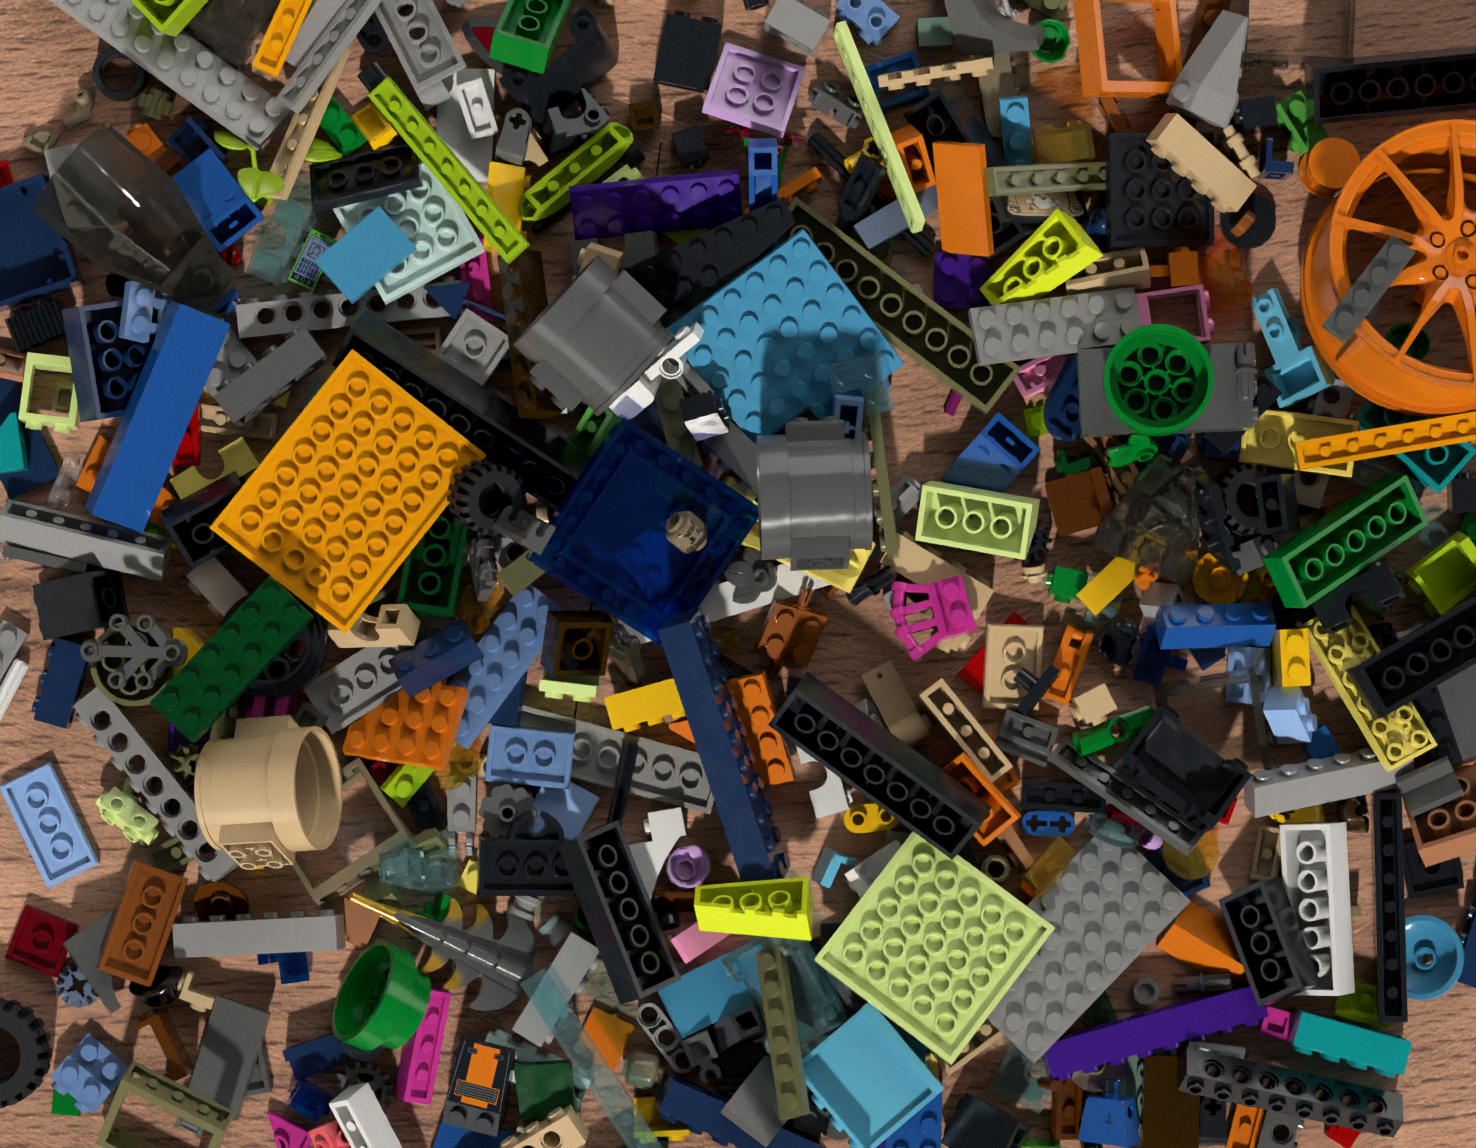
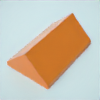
[942,752,1021,846]
[1156,901,1244,986]

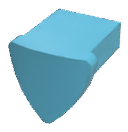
[811,847,857,889]

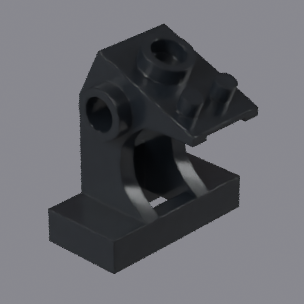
[540,88,610,157]

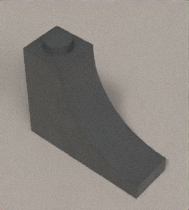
[944,0,1046,56]
[63,907,121,1015]

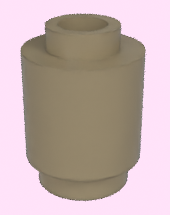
[980,854,1010,883]

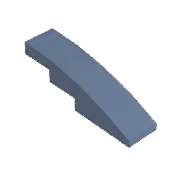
[853,179,938,251]

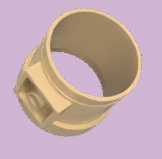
[194,715,343,870]

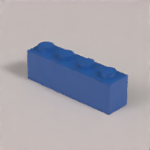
[1155,603,1277,649]

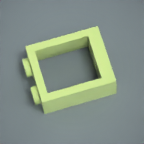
[18,352,80,433]

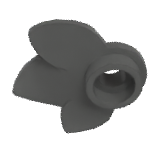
[724,548,777,604]

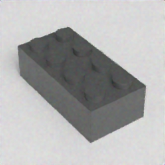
[213,327,331,427]

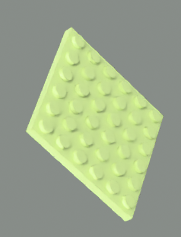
[814,832,1055,1065]

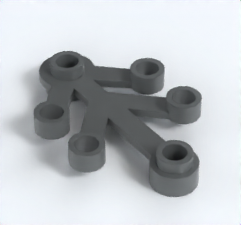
[80,614,188,690]

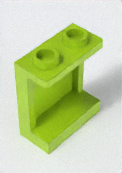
[1405,531,1476,617]

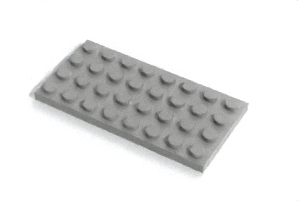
[987,823,1190,1064]

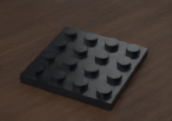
[1105,132,1214,247]

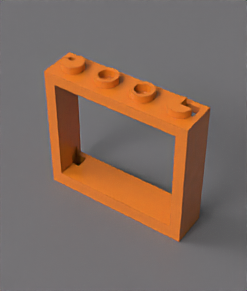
[1073,0,1183,98]

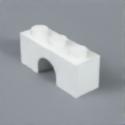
[796,746,853,819]

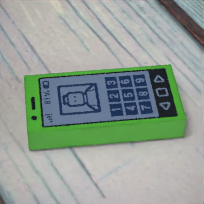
[288,228,337,292]

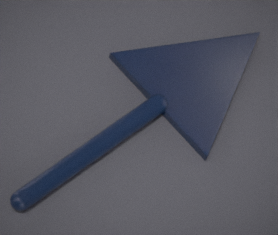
[424,282,505,322]

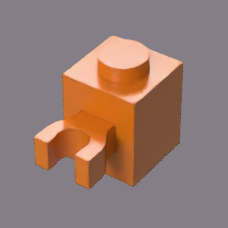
[1149,247,1199,289]

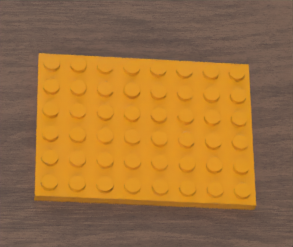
[210,349,487,634]

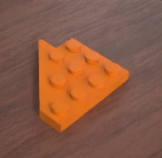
[668,671,796,786]
[341,677,469,771]

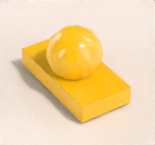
[351,102,397,150]

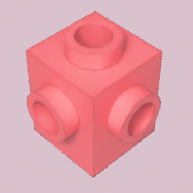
[308,1118,351,1148]

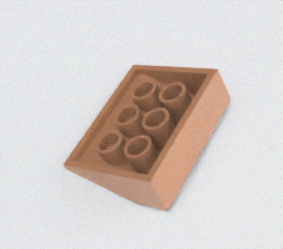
[1402,756,1476,867]

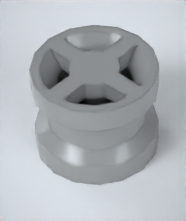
[507,896,542,921]
[538,911,574,947]

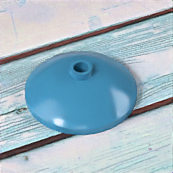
[1405,915,1464,1000]

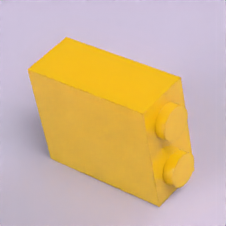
[1271,628,1311,687]

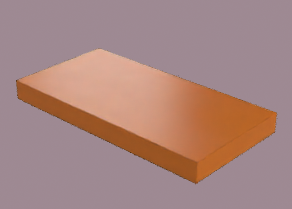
[932,140,994,257]

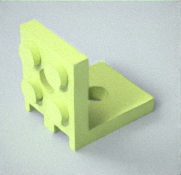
[539,669,601,702]

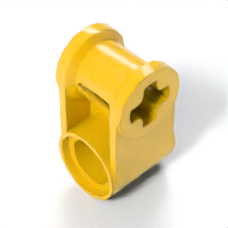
[1269,804,1325,824]

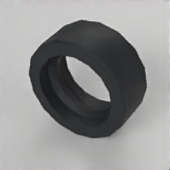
[92,47,148,102]

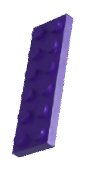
[569,169,743,241]

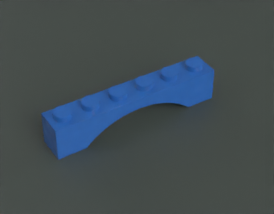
[748,138,778,266]

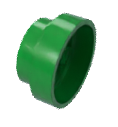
[1102,324,1214,436]
[332,940,431,1051]

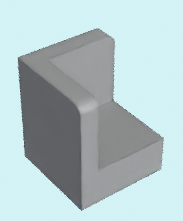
[1139,582,1186,621]

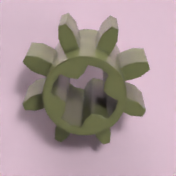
[137,88,174,122]
[170,744,200,780]

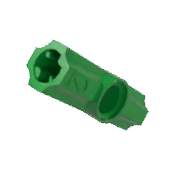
[1072,704,1155,757]

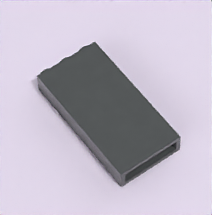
[1077,342,1258,438]

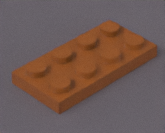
[95,861,188,987]

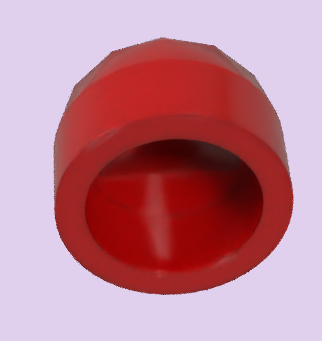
[219,244,243,267]

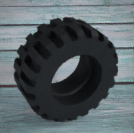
[0,998,52,1109]

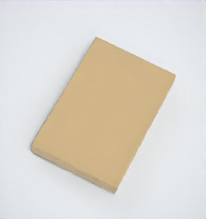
[981,623,1044,710]

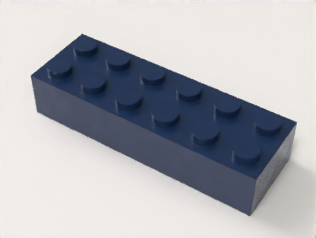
[653,1071,827,1148]

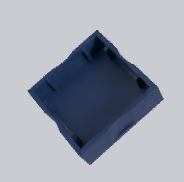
[0,174,84,312]

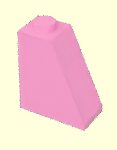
[670,920,731,964]

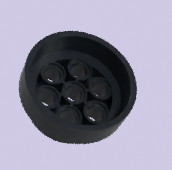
[219,592,328,698]

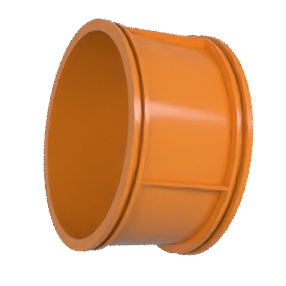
[1300,119,1476,418]

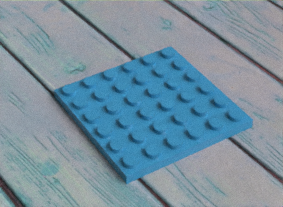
[666,228,904,445]

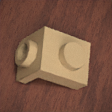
[177,970,216,1012]

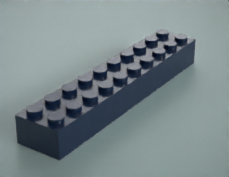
[658,607,790,882]

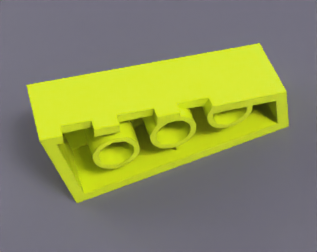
[980,209,1104,306]
[694,877,814,941]

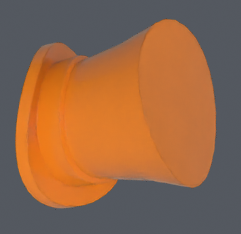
[1298,137,1361,199]

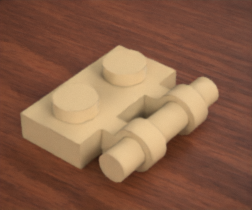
[1218,125,1261,181]

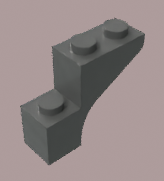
[1231,507,1326,576]

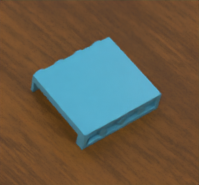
[802,1002,945,1148]

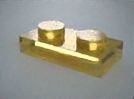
[1021,836,1077,896]

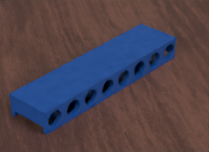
[85,300,231,533]

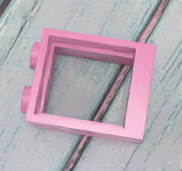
[1135,284,1214,343]

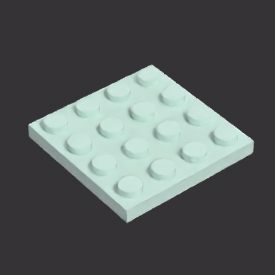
[333,160,485,305]

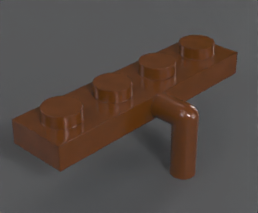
[1037,1025,1085,1140]

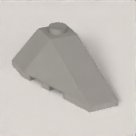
[1166,10,1249,129]

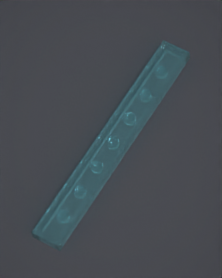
[520,968,663,1148]

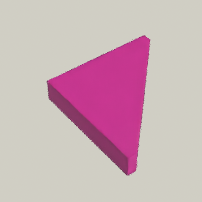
[267,1110,312,1148]

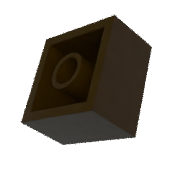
[540,611,613,676]

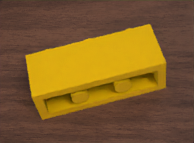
[604,678,686,733]

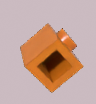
[123,123,168,166]

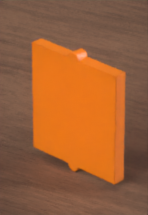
[572,1006,635,1071]

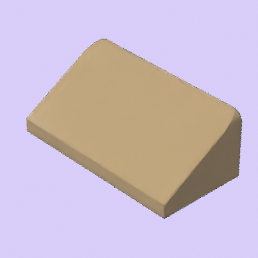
[1249,824,1282,881]

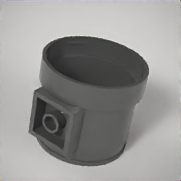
[513,255,674,416]
[756,416,873,571]

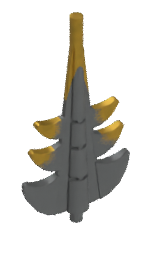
[348,891,542,1011]

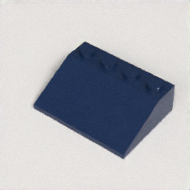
[62,300,157,422]

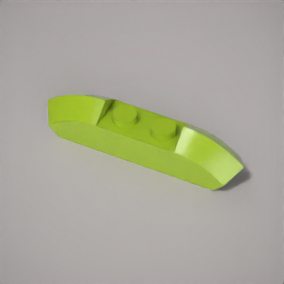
[518,122,634,221]

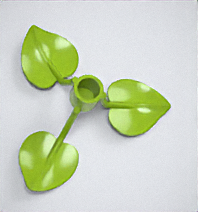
[212,126,344,206]

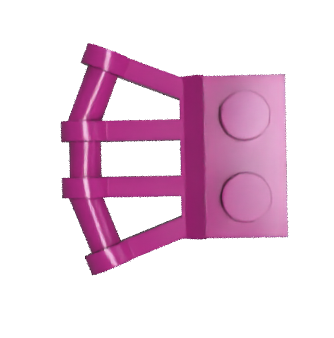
[889,575,977,660]

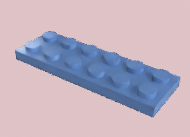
[448,584,565,750]

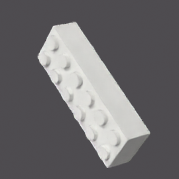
[1280,822,1355,996]

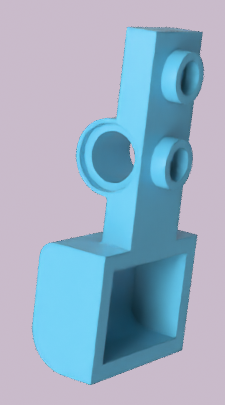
[1250,288,1335,409]

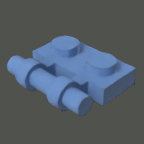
[119,281,172,343]

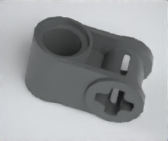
[495,108,532,165]

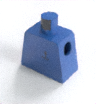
[1078,1079,1140,1148]

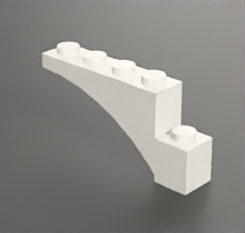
[628,806,686,901]

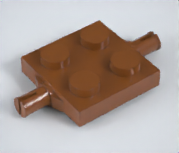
[754,587,828,677]

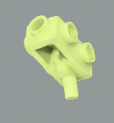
[95,778,159,846]

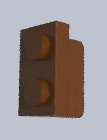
[1045,466,1119,536]

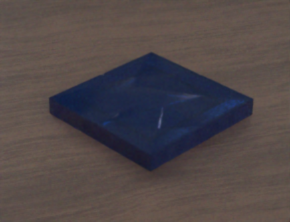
[525,415,759,648]

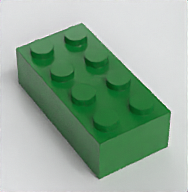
[489,0,574,74]

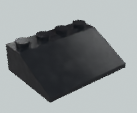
[1411,663,1476,765]

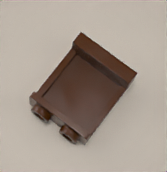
[132,1007,195,1082]

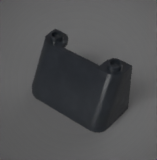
[499,5,618,126]
[1113,705,1253,833]

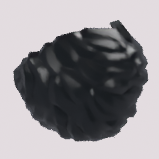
[1097,617,1144,666]

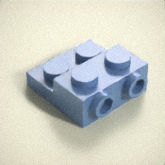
[50,1033,129,1114]

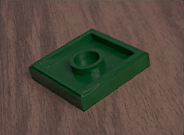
[513,1059,578,1120]

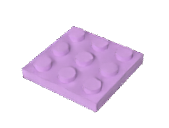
[702,42,806,138]

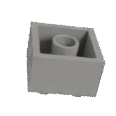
[764,0,831,59]

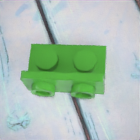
[1276,90,1330,156]

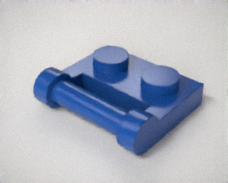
[864,50,930,115]

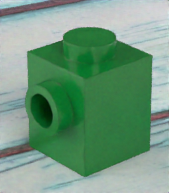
[1045,566,1089,604]

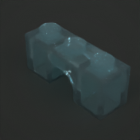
[246,197,317,288]
[378,848,458,894]

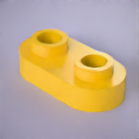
[844,803,899,833]

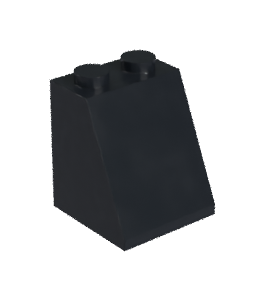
[32,569,130,640]

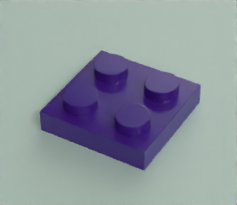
[934,253,991,310]

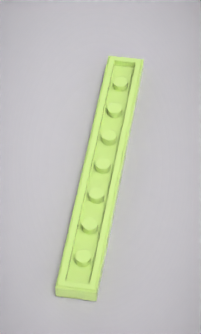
[833,20,926,234]

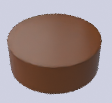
[1229,209,1256,237]

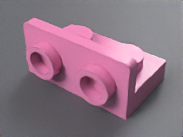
[1013,354,1067,409]

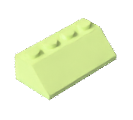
[915,480,1040,560]

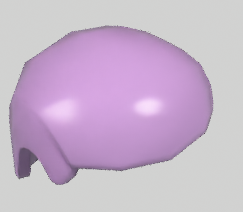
[666,844,711,889]

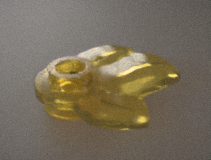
[460,583,506,634]
[432,741,481,790]

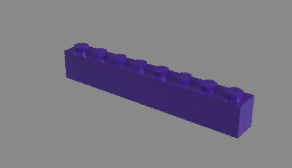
[1042,982,1268,1081]

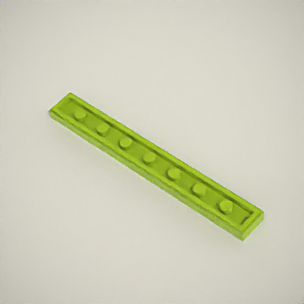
[367,76,530,264]

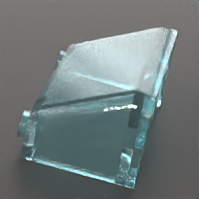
[721,936,847,1054]

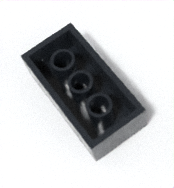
[1218,877,1321,1007]

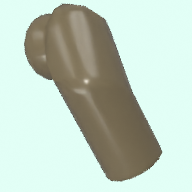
[62,89,94,130]

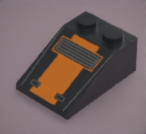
[443,1036,517,1137]

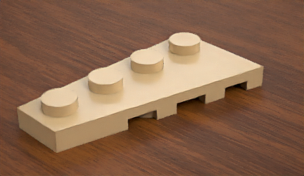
[878,56,994,91]

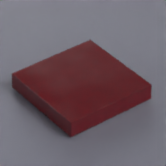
[5,904,79,978]

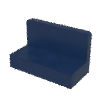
[1257,138,1294,180]
[282,1032,349,1080]

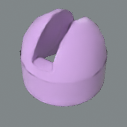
[1138,828,1163,850]

